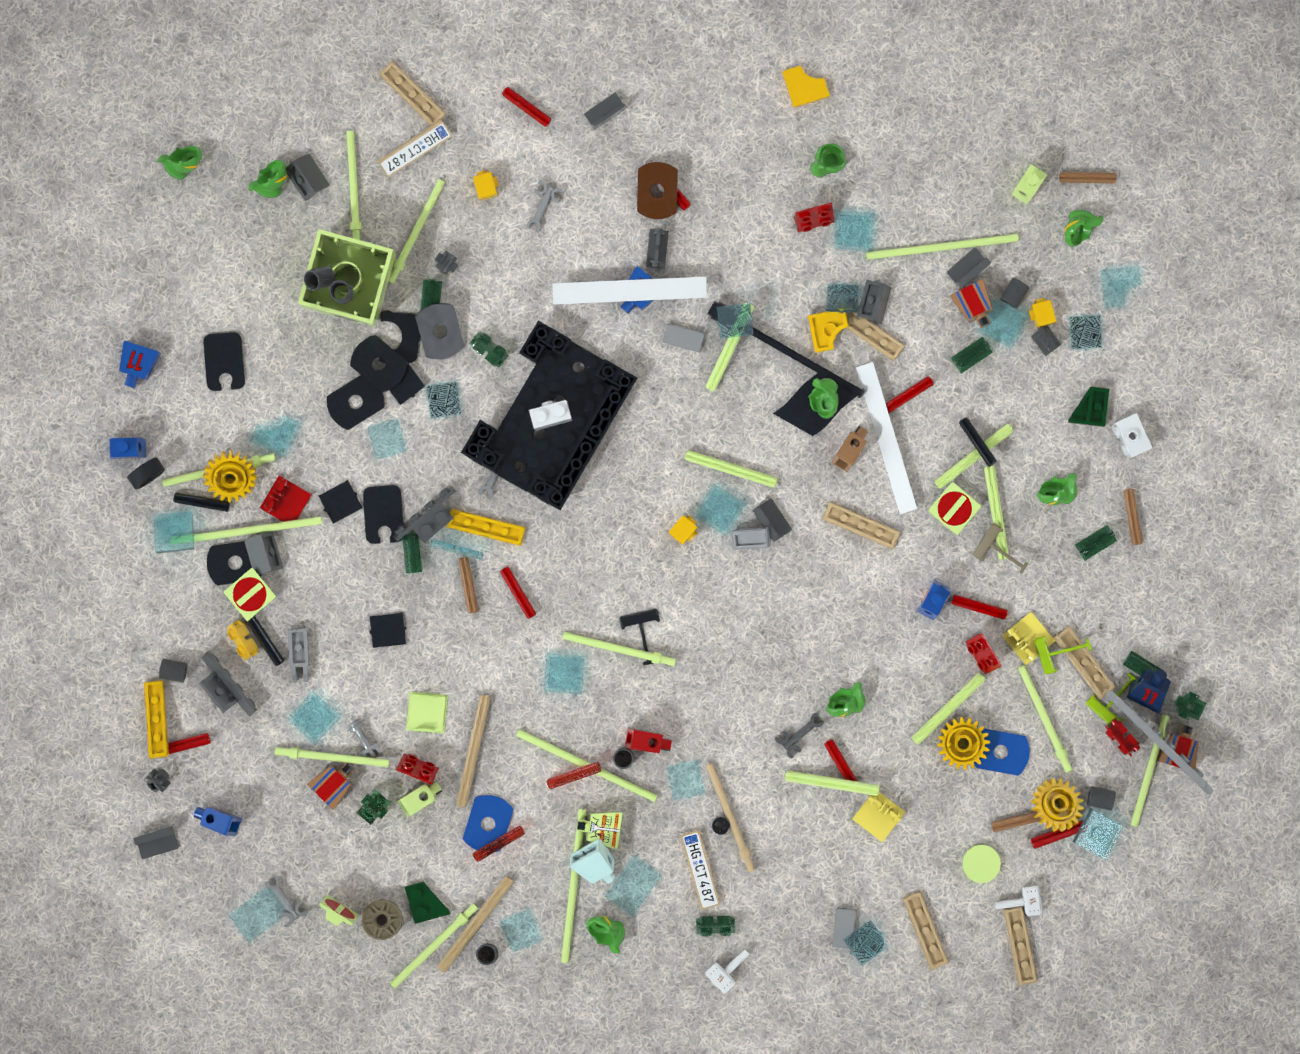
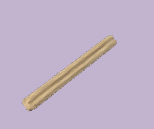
[456,695,490,808]
[438,876,514,972]

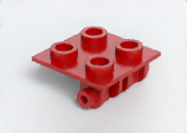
[794,202,835,232]
[260,475,312,522]
[965,633,1002,674]
[395,754,439,784]

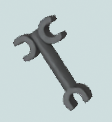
[775,713,824,759]

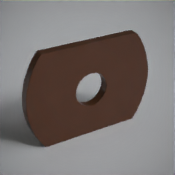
[637,162,678,219]

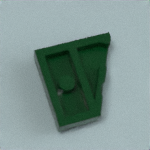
[1068,387,1110,427]
[405,881,451,924]

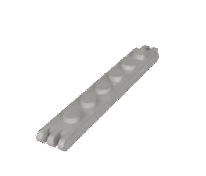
[1107,690,1213,794]

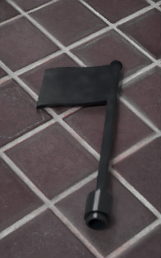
[707,301,865,436]

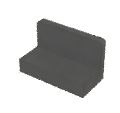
[584,92,626,130]
[286,154,329,201]
[947,248,991,289]
[857,280,891,324]
[752,499,792,543]
[244,532,283,575]
[133,826,179,859]

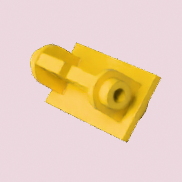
[227,620,259,661]

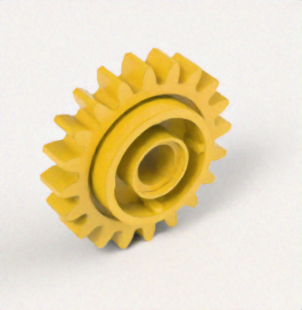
[203,450,257,502]
[937,717,990,770]
[1031,778,1084,832]

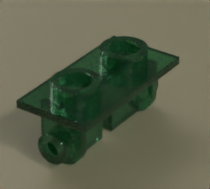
[420,279,442,310]
[470,332,509,368]
[951,337,993,374]
[1075,525,1117,561]
[696,916,735,937]

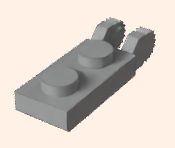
[288,628,309,683]

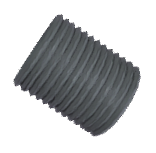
[304,265,335,291]
[1000,278,1030,309]
[329,280,353,304]
[1031,325,1062,356]
[159,658,188,683]
[613,748,634,769]
[1087,786,1116,811]
[476,943,498,965]

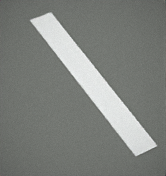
[552,277,707,305]
[856,362,917,514]

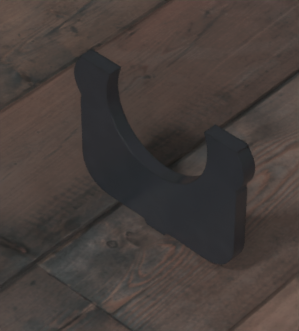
[379,310,420,364]

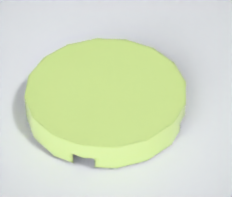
[962,845,1001,883]

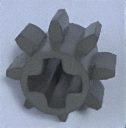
[434,251,458,274]
[146,768,171,792]

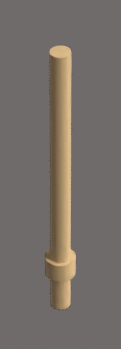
[706,763,755,873]

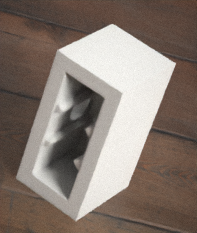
[529,400,572,431]
[1112,413,1152,458]

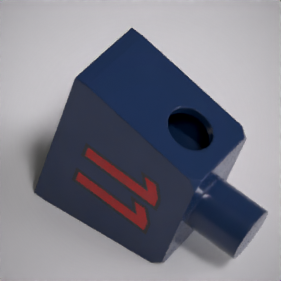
[1126,669,1171,714]

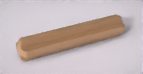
[1059,172,1116,184]
[1123,489,1143,545]
[458,557,478,613]
[991,811,1041,832]

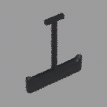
[619,609,660,666]

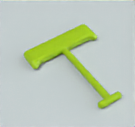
[1034,636,1092,675]
[1086,673,1137,726]

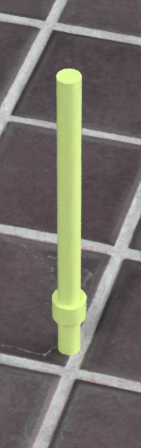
[347,131,362,240]
[389,179,445,284]
[162,453,276,487]
[563,632,676,666]
[1018,665,1073,773]
[1130,714,1170,827]
[275,747,390,767]
[390,903,479,988]

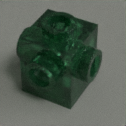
[1174,691,1207,721]
[357,790,391,825]

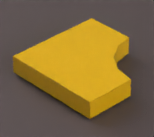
[782,66,830,108]
[807,308,849,353]

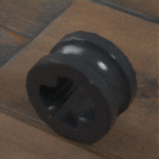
[712,817,729,835]

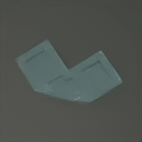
[430,539,484,560]

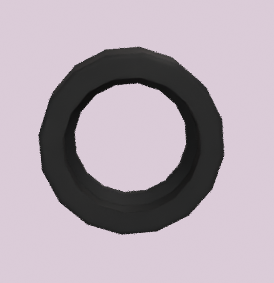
[127,457,165,490]

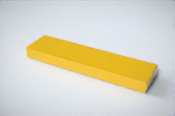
[447,509,526,546]
[144,680,169,759]

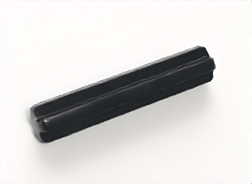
[959,417,997,467]
[173,492,230,512]
[246,616,284,666]

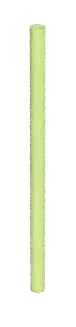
[866,234,1019,260]
[170,516,323,545]
[516,729,658,802]
[561,809,586,963]

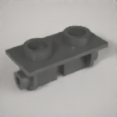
[646,228,669,269]

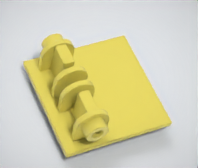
[1002,612,1055,665]
[852,792,905,842]

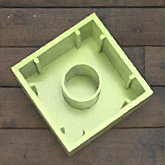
[298,229,396,328]

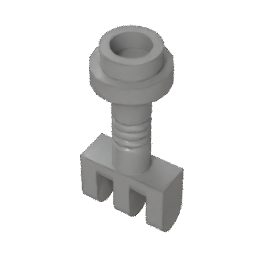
[348,720,383,758]

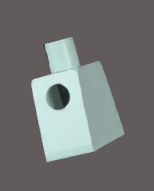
[569,838,615,884]

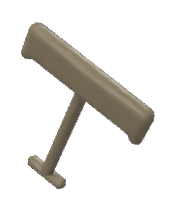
[973,523,1028,573]

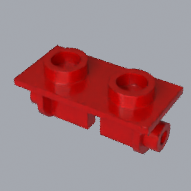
[1105,718,1141,757]

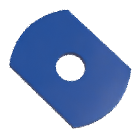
[974,729,1030,776]
[463,795,514,853]

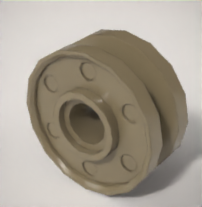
[361,899,403,940]

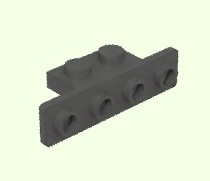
[393,487,456,543]
[199,651,257,717]

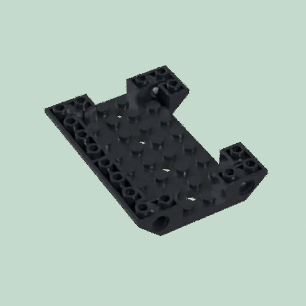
[461,320,638,511]

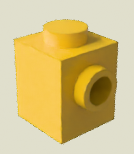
[473,170,499,201]
[1028,298,1056,328]
[668,515,698,545]

